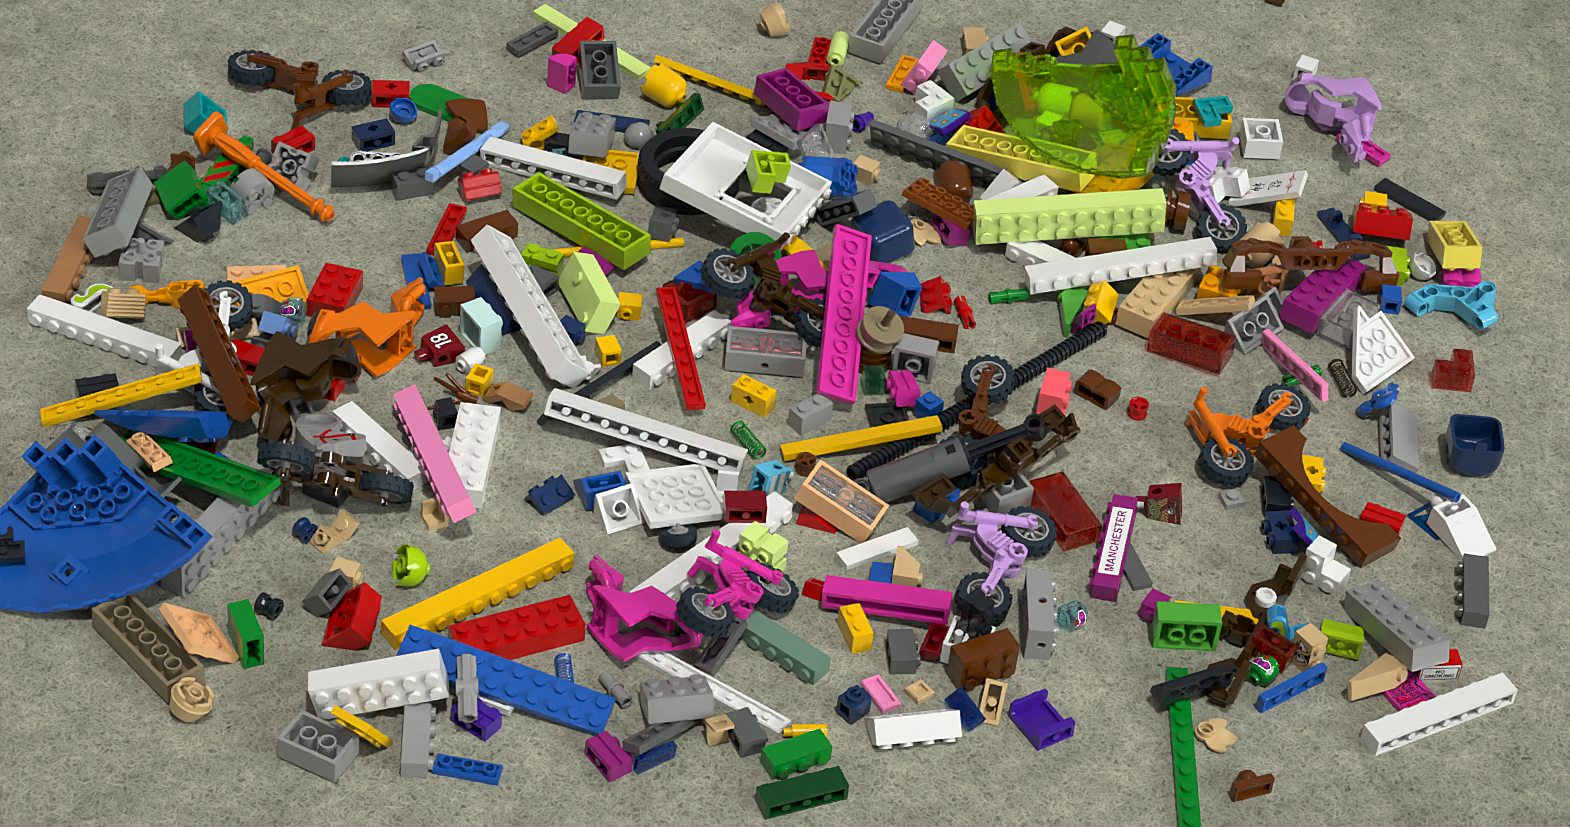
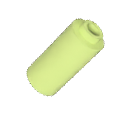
[827,31,850,67]

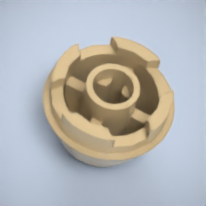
[759,2,791,37]
[170,677,214,722]

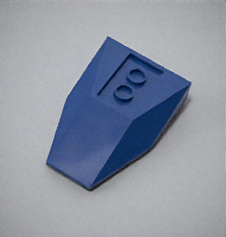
[1103,33,1213,107]

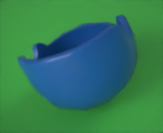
[389,97,418,124]

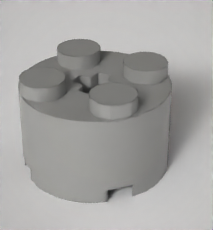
[229,168,274,215]

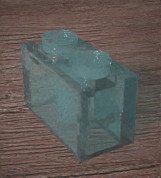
[206,180,248,225]

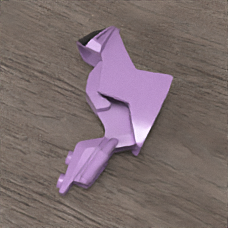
[1285,73,1382,162]

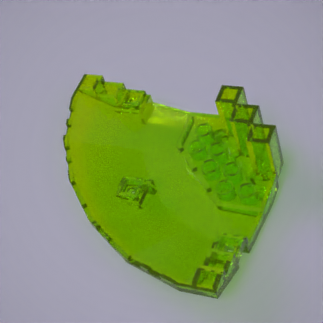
[990,34,1177,179]

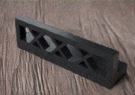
[1150,664,1237,707]

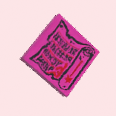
[1380,672,1436,712]

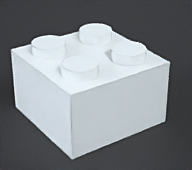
[1239,118,1283,159]

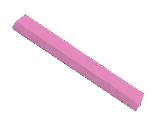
[1262,329,1328,402]

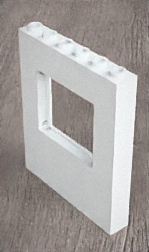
[660,122,832,251]

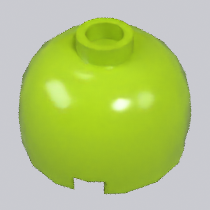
[392,544,430,587]

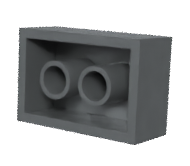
[577,41,621,99]

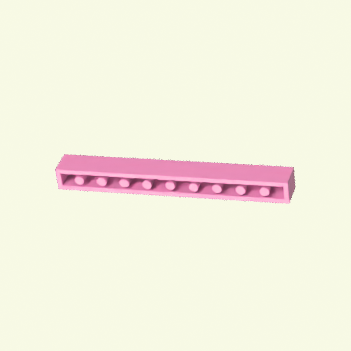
[393,384,476,523]

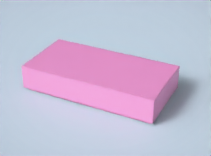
[860,674,901,714]

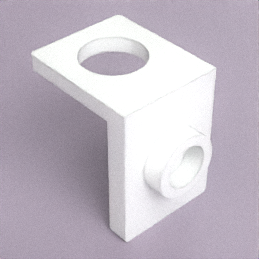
[717,470,739,497]

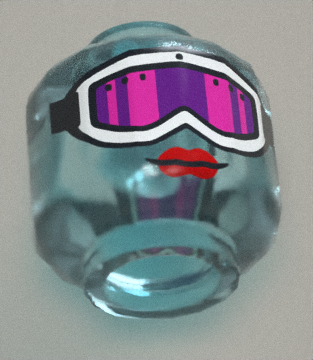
[280,297,307,326]
[1057,600,1088,630]

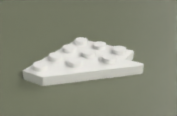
[1352,305,1415,394]

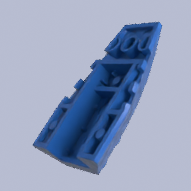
[95,409,233,442]

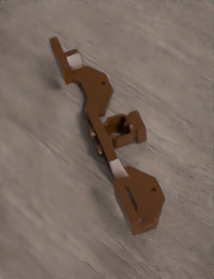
[1221,236,1400,291]

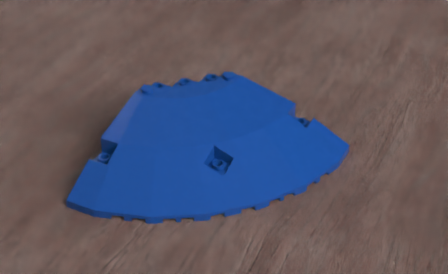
[0,434,212,614]

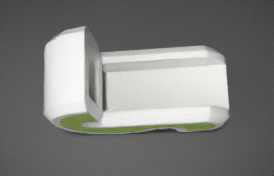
[71,284,114,312]

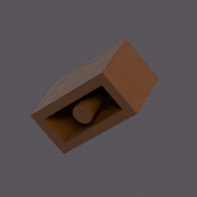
[434,286,475,317]

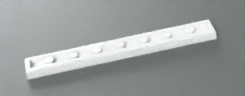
[635,651,791,737]

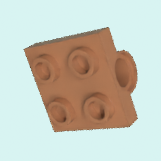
[1243,264,1286,300]

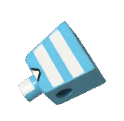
[748,460,794,497]

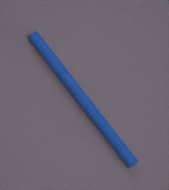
[1341,442,1461,502]

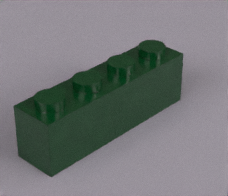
[755,766,849,820]

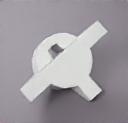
[581,355,601,380]

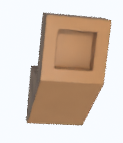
[483,381,534,412]

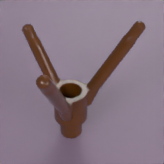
[428,373,478,410]

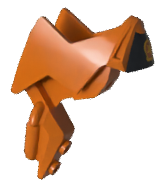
[307,277,426,377]

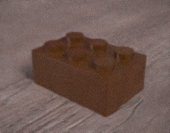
[946,628,1020,692]

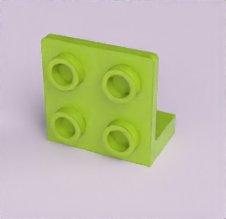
[1321,619,1364,660]

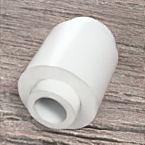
[456,347,485,374]

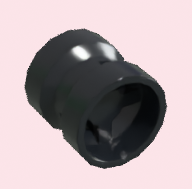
[254,592,284,620]

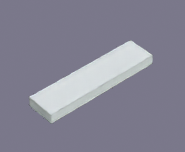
[836,527,918,571]

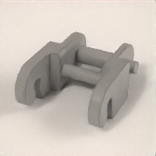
[904,207,930,222]

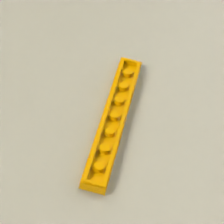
[40,363,203,427]
[780,415,943,461]

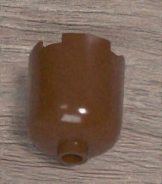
[933,161,973,204]

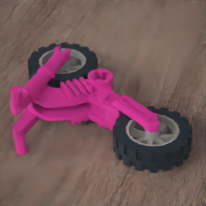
[676,529,799,638]

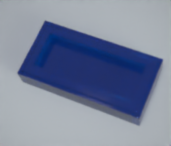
[633,740,677,775]

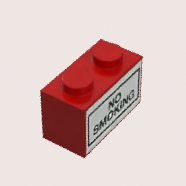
[1413,649,1463,682]

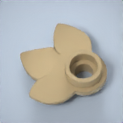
[911,219,941,246]
[1194,718,1238,752]

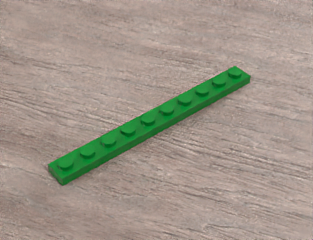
[1166,667,1201,827]

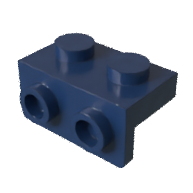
[524,475,575,516]

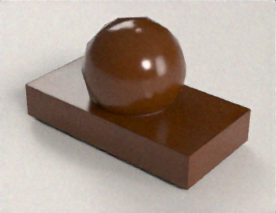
[1058,238,1086,258]
[1229,769,1275,802]

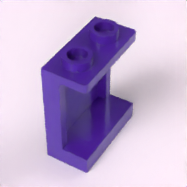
[1008,689,1076,751]

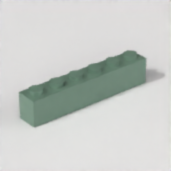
[734,608,831,685]

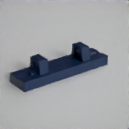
[1316,207,1371,261]

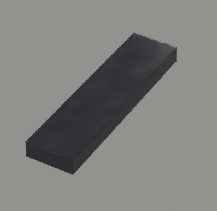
[1374,178,1446,221]

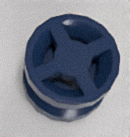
[292,517,318,544]

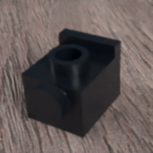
[433,397,458,431]

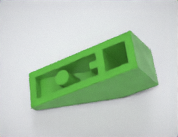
[1058,287,1088,338]

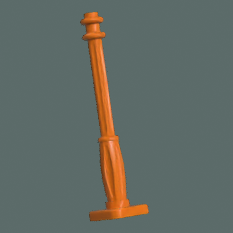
[193,111,335,222]

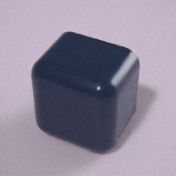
[851,200,915,263]

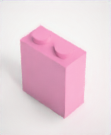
[900,40,948,95]

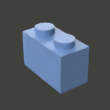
[258,310,298,340]

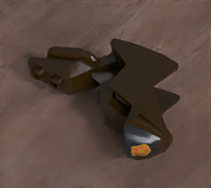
[250,331,361,444]

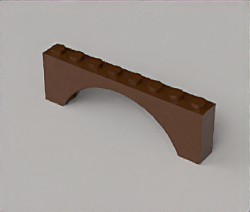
[1253,425,1401,568]

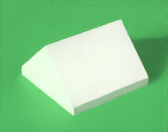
[593,483,645,535]

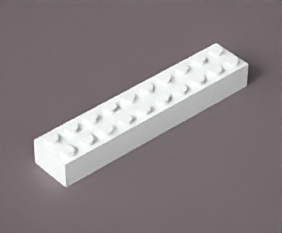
[471,225,591,388]

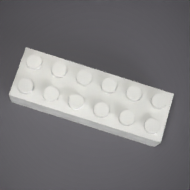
[449,402,501,508]
[308,649,449,720]

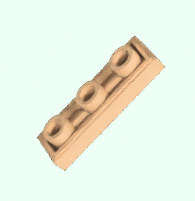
[126,432,172,472]

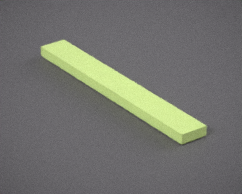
[533,4,651,80]

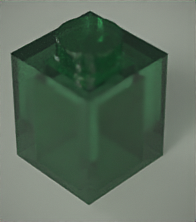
[862,365,886,396]

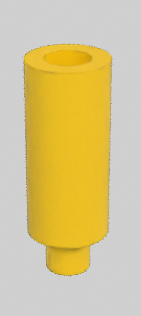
[783,724,827,738]

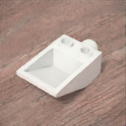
[1427,494,1496,561]

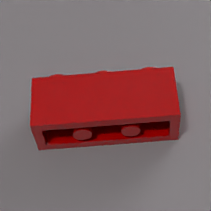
[552,17,605,63]

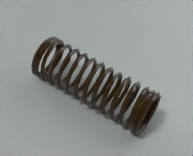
[1328,359,1357,398]

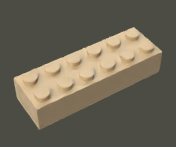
[1115,268,1201,339]

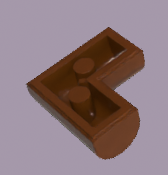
[443,118,477,155]

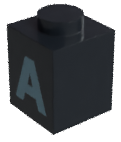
[544,132,571,157]

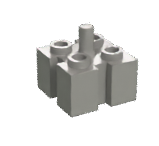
[269,142,320,192]
[119,238,165,283]

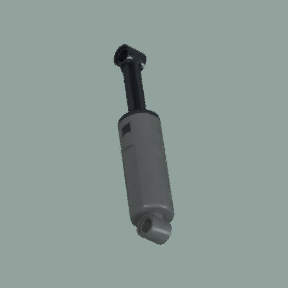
[854,414,1047,503]

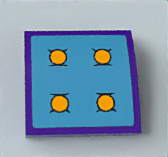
[921,108,971,136]
[1288,507,1320,546]

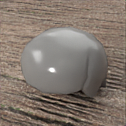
[624,122,654,150]

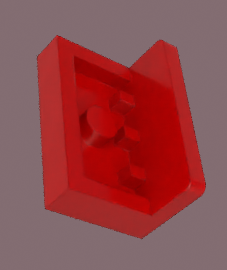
[921,276,953,314]

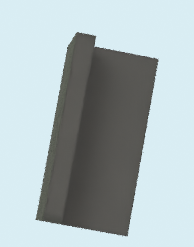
[131,221,174,244]

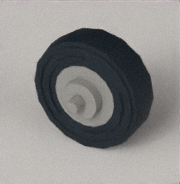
[660,523,697,548]

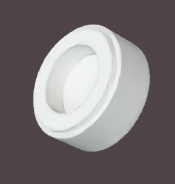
[1254,588,1277,608]

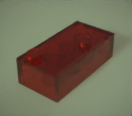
[1147,312,1236,375]
[1028,471,1102,552]

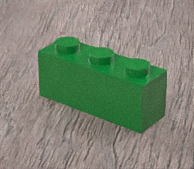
[760,728,833,780]

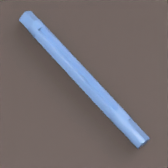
[425,121,510,183]

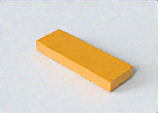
[885,54,918,93]

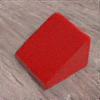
[802,577,825,601]

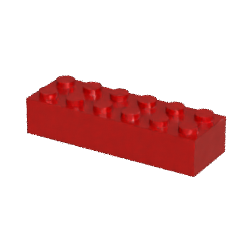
[448,595,586,660]

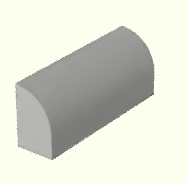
[1379,403,1419,473]

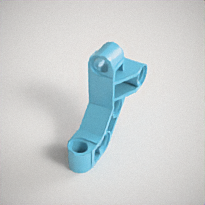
[1404,281,1498,330]

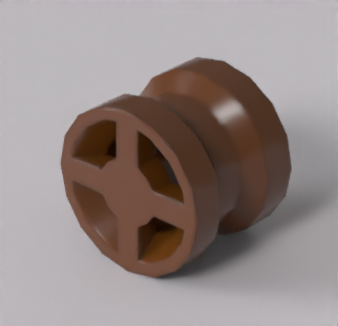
[795,452,816,477]

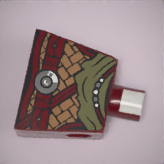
[1136,483,1182,525]

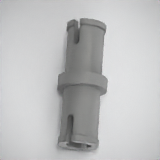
[598,671,633,708]

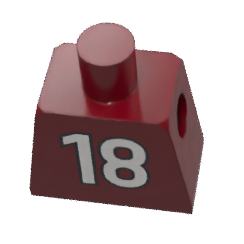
[414,324,465,367]

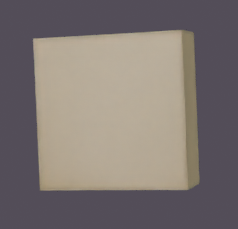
[904,679,935,705]

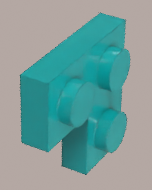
[1192,96,1233,127]

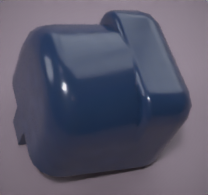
[1444,414,1505,477]

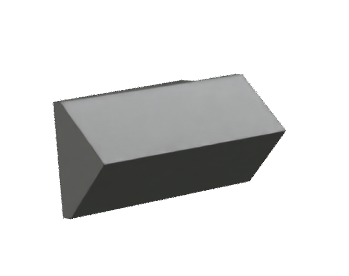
[1223,287,1289,355]

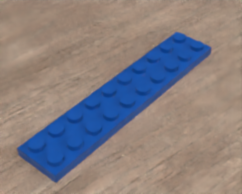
[396,625,616,736]

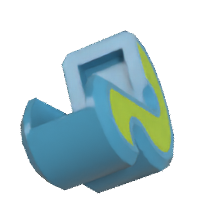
[1267,605,1309,649]

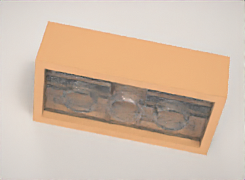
[794,460,889,543]

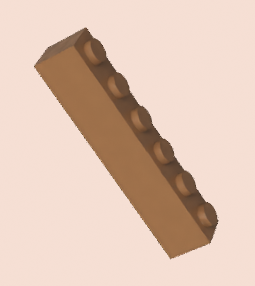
[41,216,92,304]

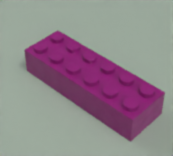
[1279,258,1368,334]

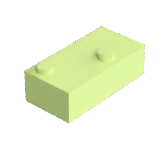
[559,252,620,334]

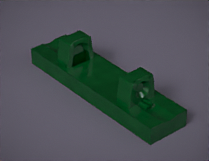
[655,93,704,135]

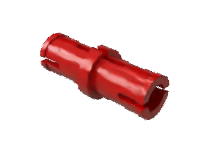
[954,295,976,329]

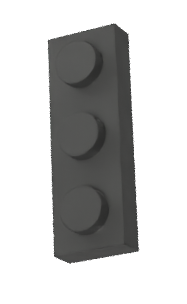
[506,22,558,57]
[694,616,748,676]

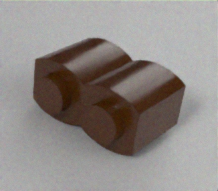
[1074,369,1122,410]

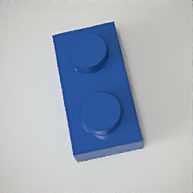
[418,252,445,288]

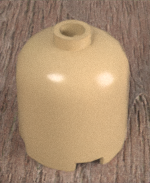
[1240,222,1285,268]

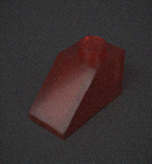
[1251,624,1299,674]

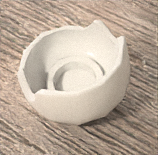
[1409,252,1437,280]

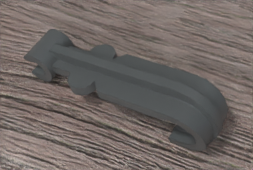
[86,165,167,193]

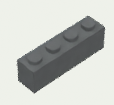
[815,189,877,226]
[1457,553,1489,629]

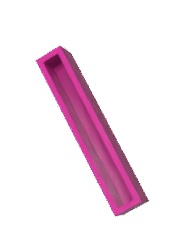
[822,575,952,625]

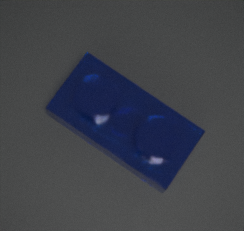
[944,686,986,731]

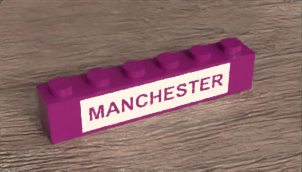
[1089,494,1138,602]

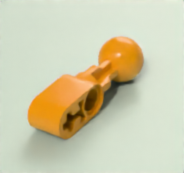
[126,280,205,308]

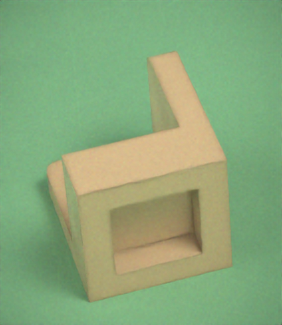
[421,497,449,531]

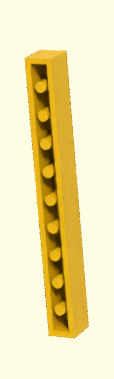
[381,538,574,650]

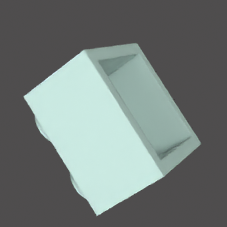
[460,297,503,355]

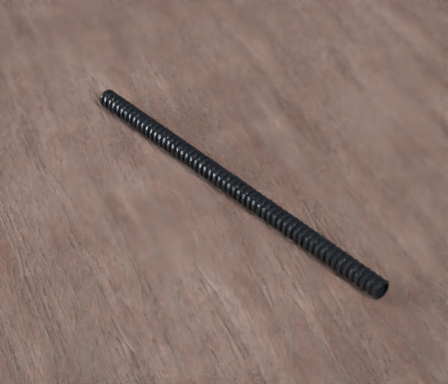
[846,321,1107,481]

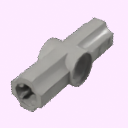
[456,654,479,723]

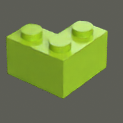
[746,150,791,194]

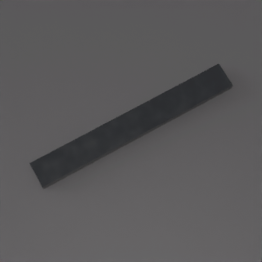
[537,341,661,426]

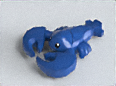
[1356,382,1399,417]

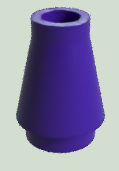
[852,112,874,132]

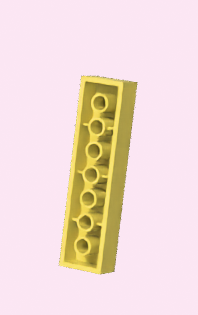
[946,125,1097,192]

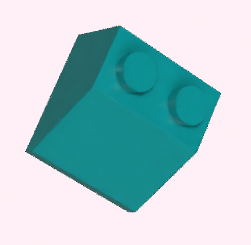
[183,91,228,135]

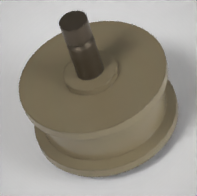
[856,306,904,354]

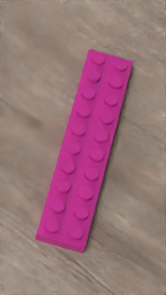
[816,224,872,405]

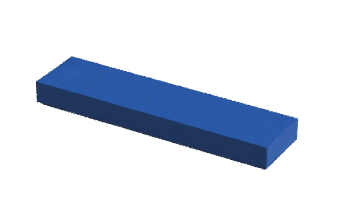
[401,253,431,310]
[1255,662,1327,714]

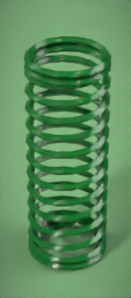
[730,421,767,460]

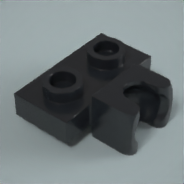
[0,526,26,564]

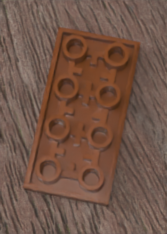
[902,178,974,231]

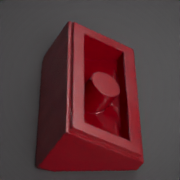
[919,623,950,661]

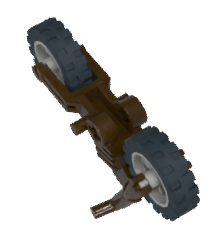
[700,232,826,347]
[257,439,414,507]

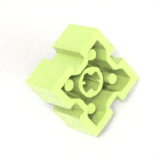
[738,521,788,572]

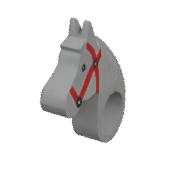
[295,413,366,457]

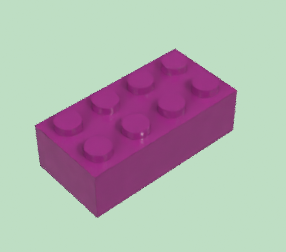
[754,68,829,131]

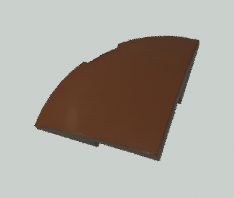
[445,98,488,134]

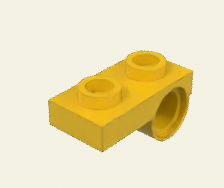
[521,115,559,150]

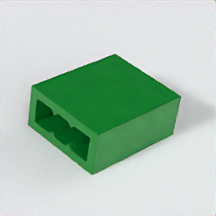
[154,160,208,220]
[227,599,264,669]

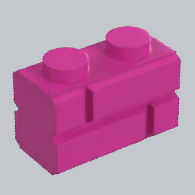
[885,370,920,407]

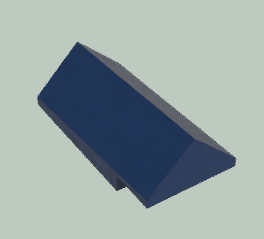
[466,264,522,336]

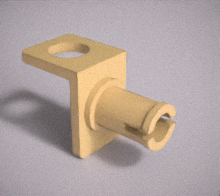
[702,714,734,746]

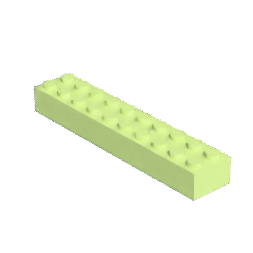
[973,188,1167,245]

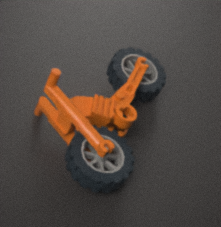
[1185,383,1311,487]

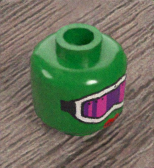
[1248,655,1279,687]

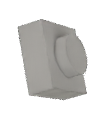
[1218,488,1245,510]

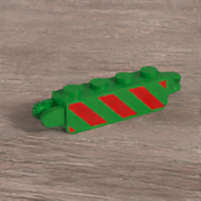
[200,135,254,207]

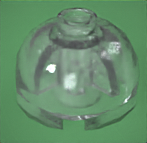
[896,111,934,140]

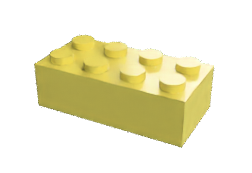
[1427,221,1482,271]

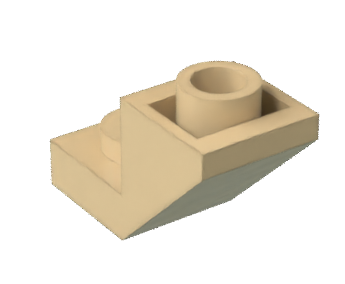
[309,510,360,553]

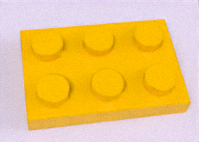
[330,705,393,748]

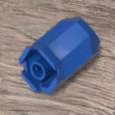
[798,156,858,197]

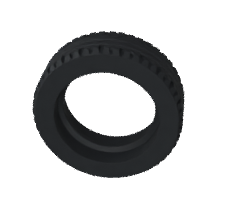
[637,128,740,215]

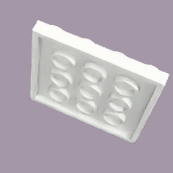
[625,464,724,529]

